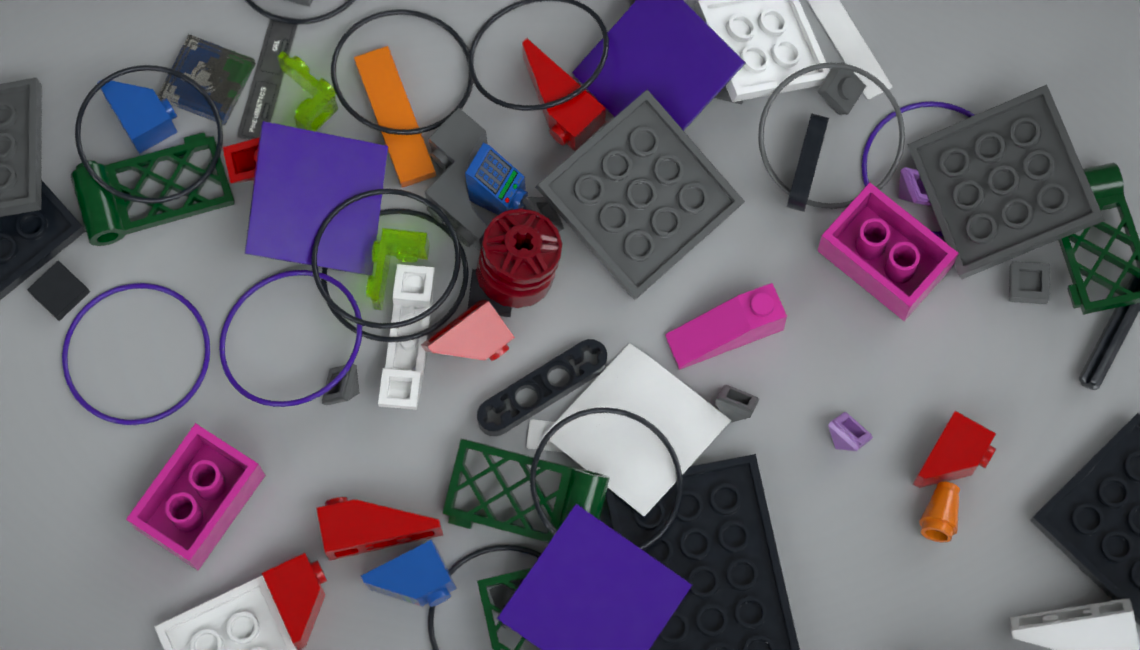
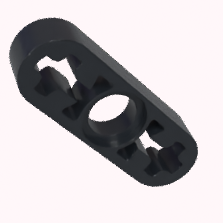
[787,113,829,212]

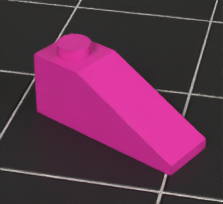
[665,283,787,370]

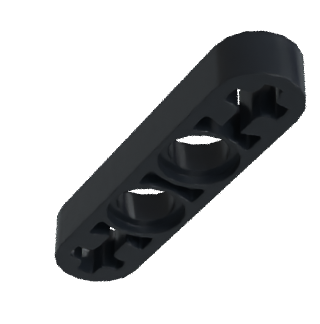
[477,339,607,436]

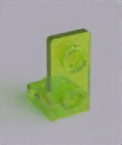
[277,51,338,132]
[366,228,430,310]

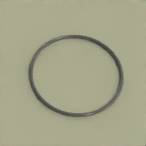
[758,63,905,209]

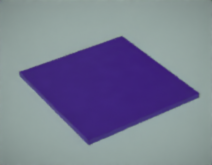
[572,0,746,131]
[244,121,388,276]
[497,504,692,650]

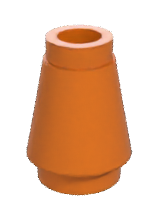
[919,481,960,543]

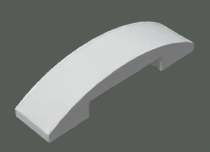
[378,264,435,410]

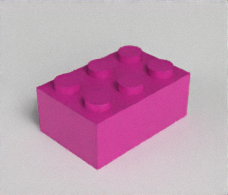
[817,183,958,321]
[126,423,266,571]

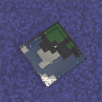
[157,34,256,125]

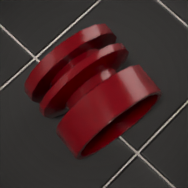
[476,208,563,308]

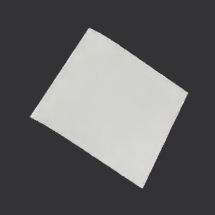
[543,343,732,517]

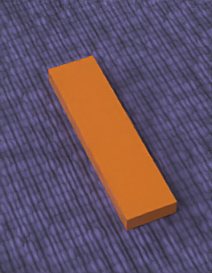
[354,46,436,188]

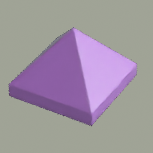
[899,167,931,206]
[828,412,873,451]

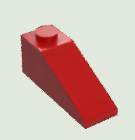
[522,38,606,151]
[316,497,443,561]

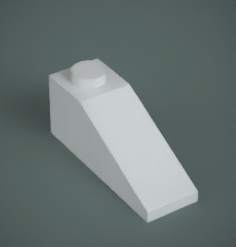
[1010,598,1140,650]

